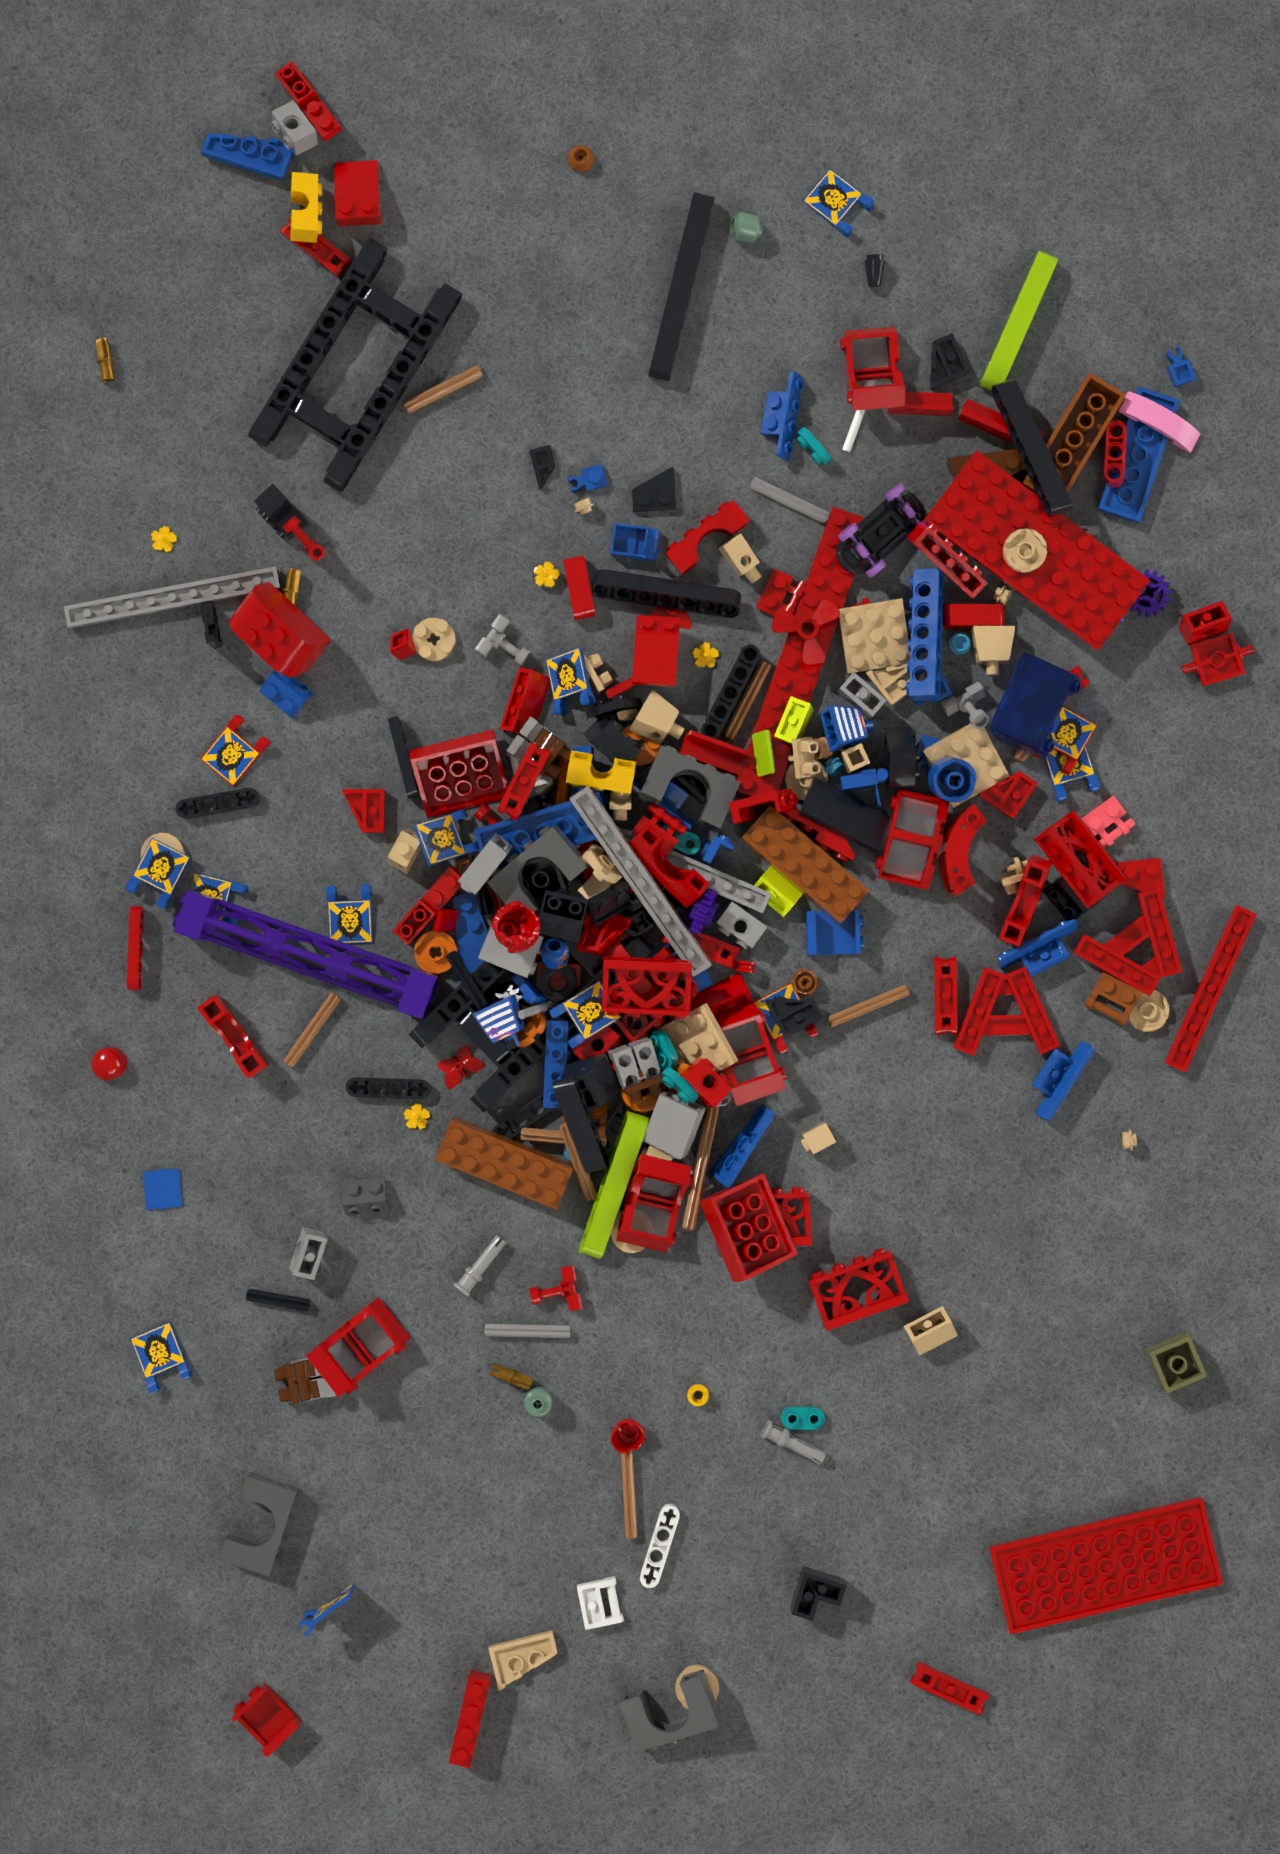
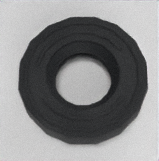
[538,965,577,1001]

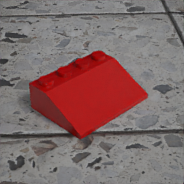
[410,729,508,818]
[699,1173,797,1282]

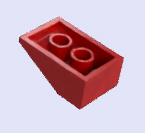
[334,160,382,227]
[632,615,680,687]

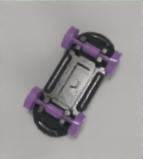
[836,483,927,578]

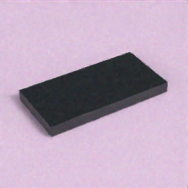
[799,777,891,853]

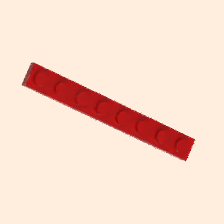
[1164,905,1257,1072]

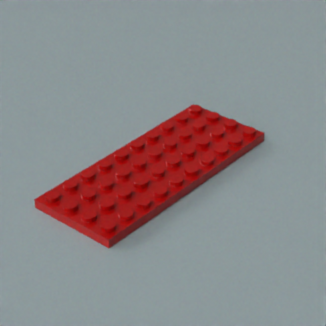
[923,450,1151,651]
[989,1497,1223,1635]

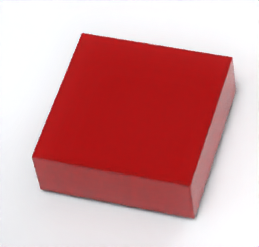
[433,909,459,932]

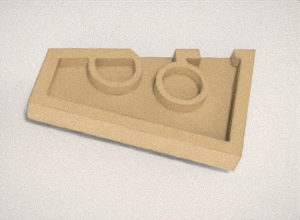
[488,1630,558,1691]

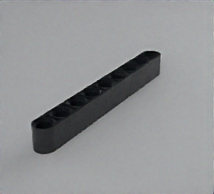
[649,192,715,382]

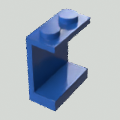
[805,910,864,955]

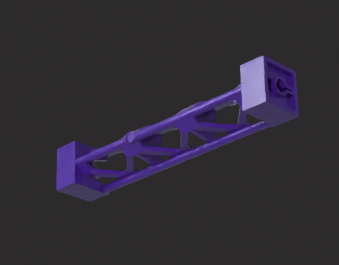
[172,890,441,1019]

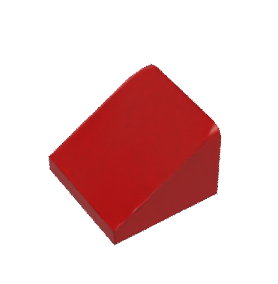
[390,628,416,660]

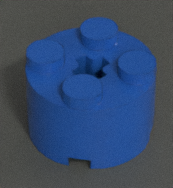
[927,757,977,802]

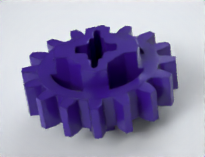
[1130,569,1172,618]
[689,888,719,935]

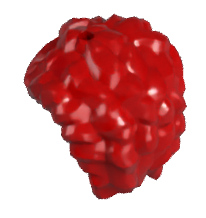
[491,901,541,954]

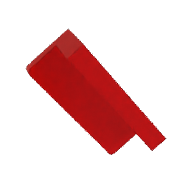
[887,391,954,416]
[500,668,550,735]
[679,730,751,777]
[682,973,754,1017]

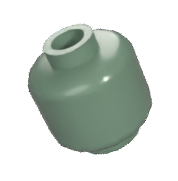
[730,212,763,243]
[524,1387,553,1417]

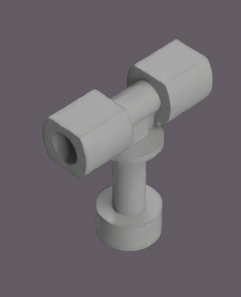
[475,614,531,666]
[940,682,989,729]

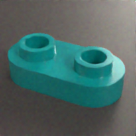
[796,427,831,466]
[662,824,701,855]
[649,1030,678,1071]
[661,1067,699,1104]
[781,1406,825,1430]

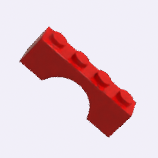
[665,500,750,577]
[628,824,710,908]
[999,854,1053,947]
[197,995,269,1079]
[449,1669,492,1768]

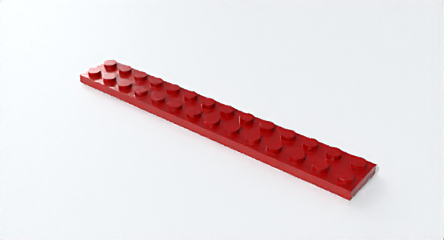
[737,507,864,805]

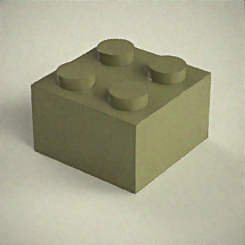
[1144,1332,1207,1393]

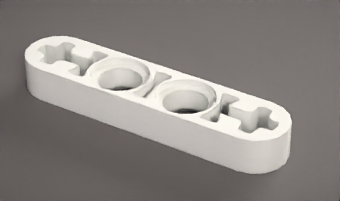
[640,1504,680,1588]

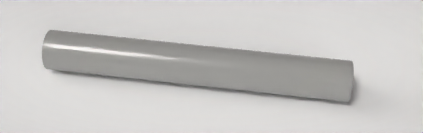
[518,1000,563,1019]

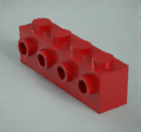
[907,521,987,599]

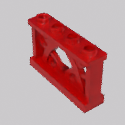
[1034,810,1127,909]
[610,946,700,1042]
[602,956,692,1019]
[770,1187,812,1246]
[808,1248,909,1331]

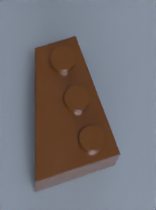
[946,449,1025,480]

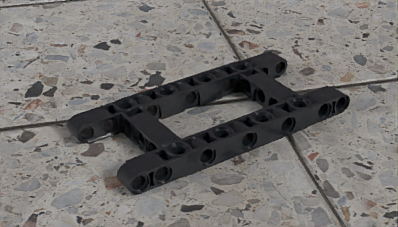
[248,238,463,493]
[408,873,654,1113]

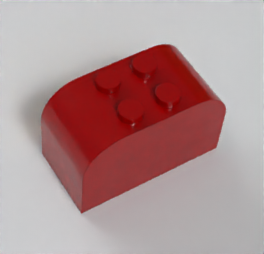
[229,582,332,677]

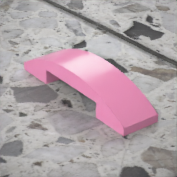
[1118,391,1200,453]

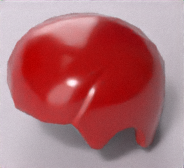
[91,1047,127,1081]
[611,1419,645,1454]

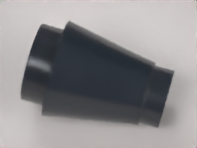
[864,254,886,287]

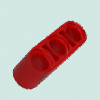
[1104,420,1127,488]
[563,555,596,620]
[943,604,1005,629]

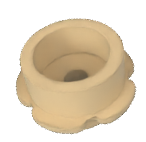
[574,497,594,515]
[993,585,1012,606]
[1122,1129,1137,1151]

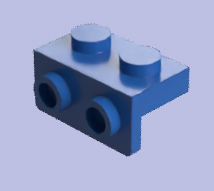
[259,670,313,718]
[700,835,734,865]

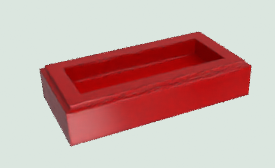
[605,677,641,701]

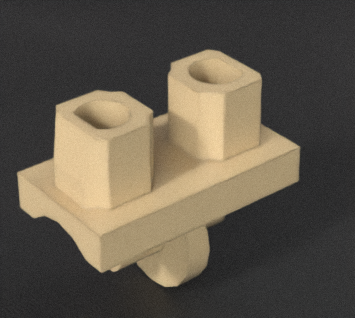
[584,653,613,695]
[788,737,820,779]
[609,791,632,821]
[997,856,1028,895]

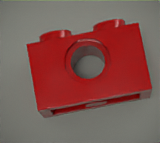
[1179,601,1232,645]
[572,1025,621,1060]
[680,1058,733,1108]

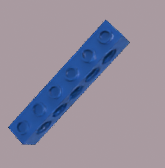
[906,568,944,701]

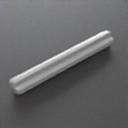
[750,477,830,524]
[484,1324,571,1338]

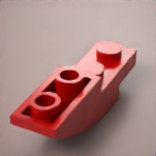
[275,61,342,142]
[779,810,855,862]
[392,866,462,945]

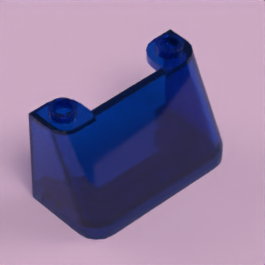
[990,653,1081,758]

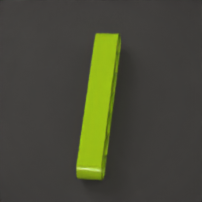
[979,250,1058,391]
[579,1111,649,1259]

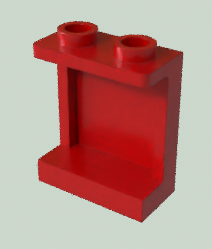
[729,789,798,824]
[231,1683,302,1758]

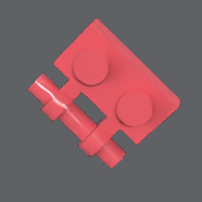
[1081,795,1135,848]

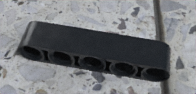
[700,644,760,739]
[553,1076,609,1173]

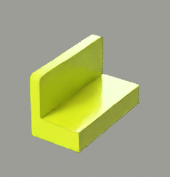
[774,696,814,746]
[754,867,803,917]

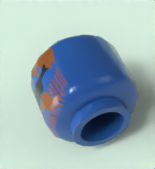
[540,937,569,969]

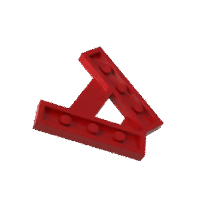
[1073,888,1182,997]
[953,966,1060,1056]

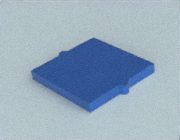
[143,1168,182,1210]

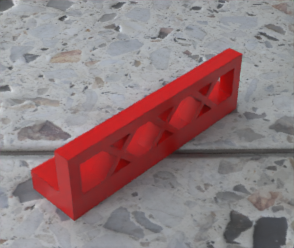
[958,399,1046,444]

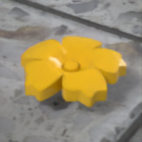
[151,526,177,552]
[533,562,560,588]
[692,642,719,668]
[404,1103,430,1129]

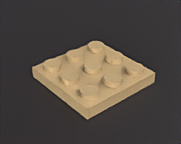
[839,598,910,674]
[922,723,1009,808]
[655,1003,738,1079]

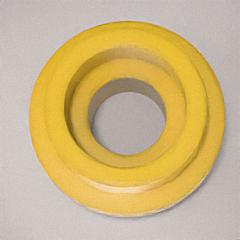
[687,1384,709,1406]

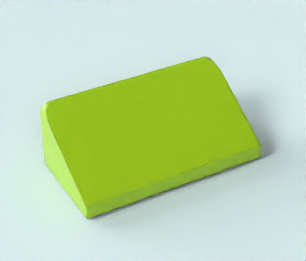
[752,730,775,777]

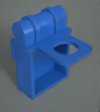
[611,523,661,561]
[839,768,888,807]

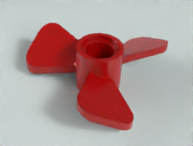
[771,600,840,665]

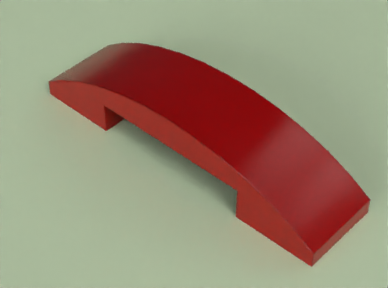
[601,938,659,1001]

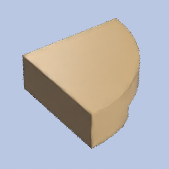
[617,709,638,722]

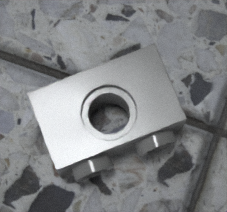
[271,100,318,156]
[837,672,887,719]
[716,902,767,949]
[289,1227,327,1280]

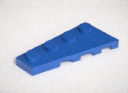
[201,133,294,181]
[453,892,492,982]
[710,1104,775,1189]

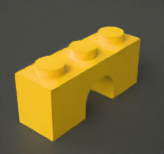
[290,172,322,243]
[566,750,636,795]

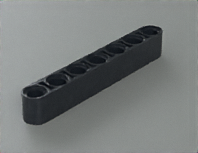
[992,379,1072,517]
[592,569,742,618]

